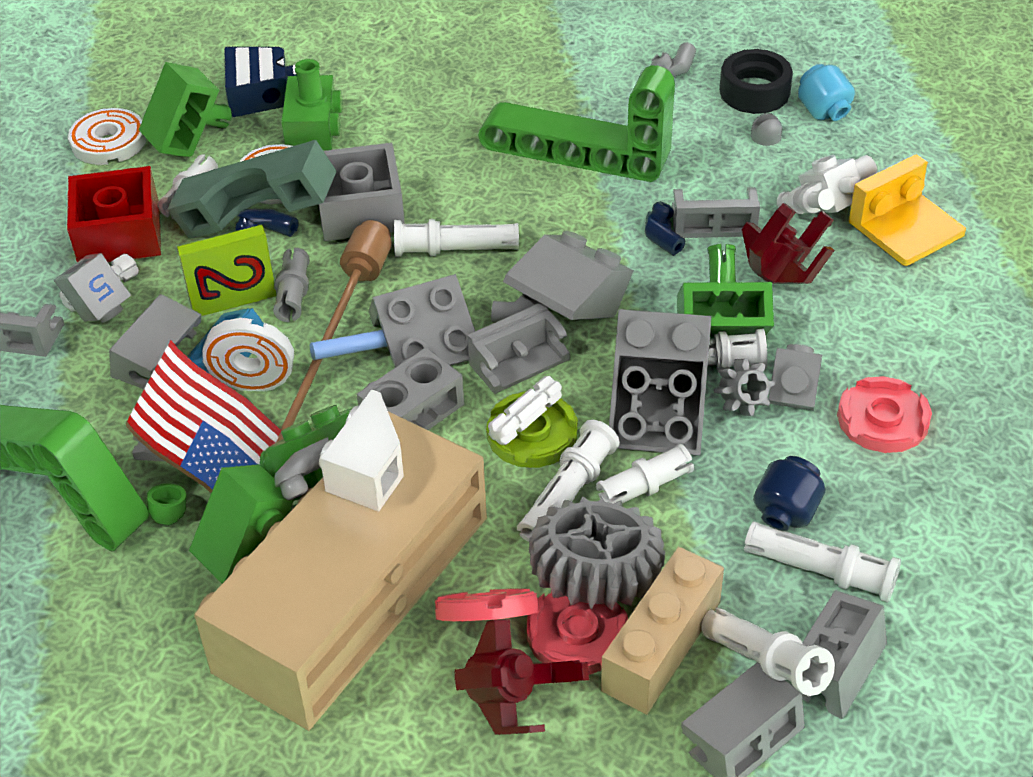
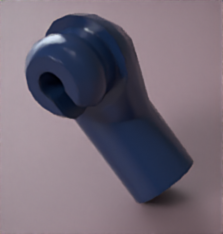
[645,201,686,256]
[235,209,299,237]

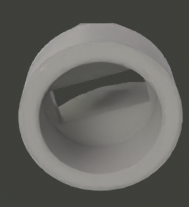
[751,113,782,146]

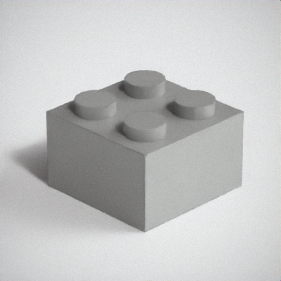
[319,143,405,241]

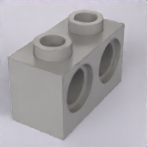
[357,347,464,430]

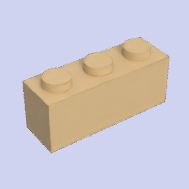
[601,546,724,715]

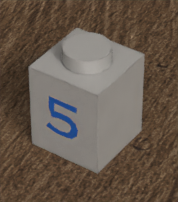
[54,253,131,323]

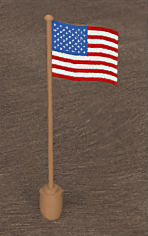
[126,220,392,493]

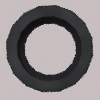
[719,49,793,114]

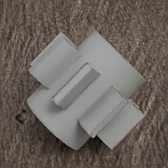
[714,359,775,416]

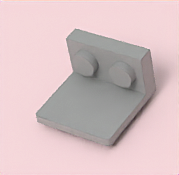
[368,274,475,368]

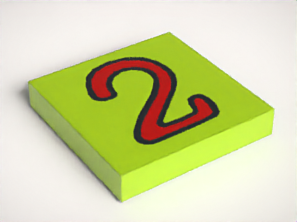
[177,225,277,316]

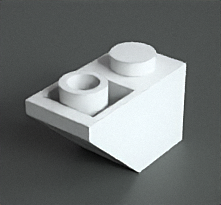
[319,389,404,512]

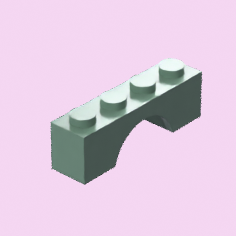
[167,140,337,238]

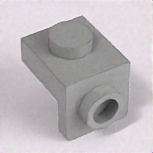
[768,344,822,411]

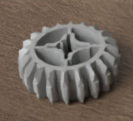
[529,497,665,610]

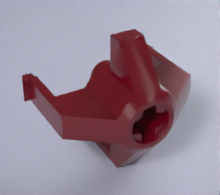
[742,203,835,284]
[455,619,589,735]

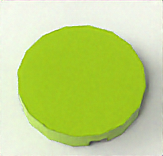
[486,391,578,468]

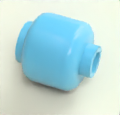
[798,64,855,121]

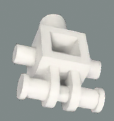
[777,155,877,214]

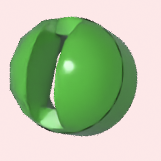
[147,484,186,526]

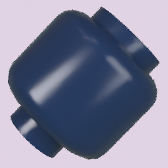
[753,456,826,531]

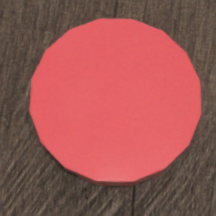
[837,376,932,453]
[435,588,538,621]
[527,593,628,675]

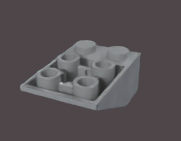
[609,309,711,455]

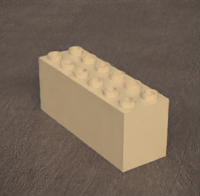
[194,411,487,731]

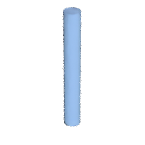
[310,330,388,360]

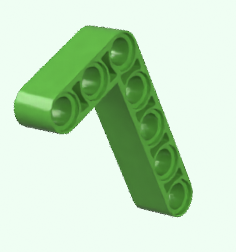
[478,65,675,182]
[0,405,149,551]

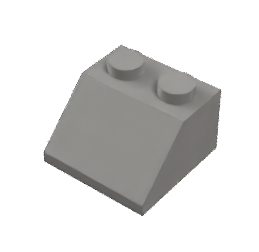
[503,231,634,320]

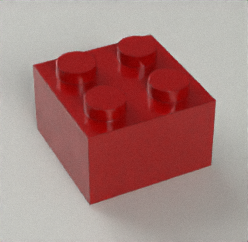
[67,166,161,262]

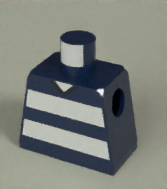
[224,47,297,117]

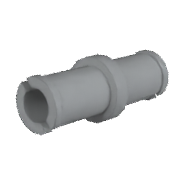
[273,248,310,322]

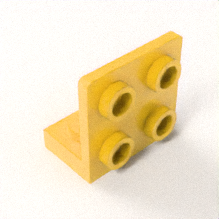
[849,154,966,266]

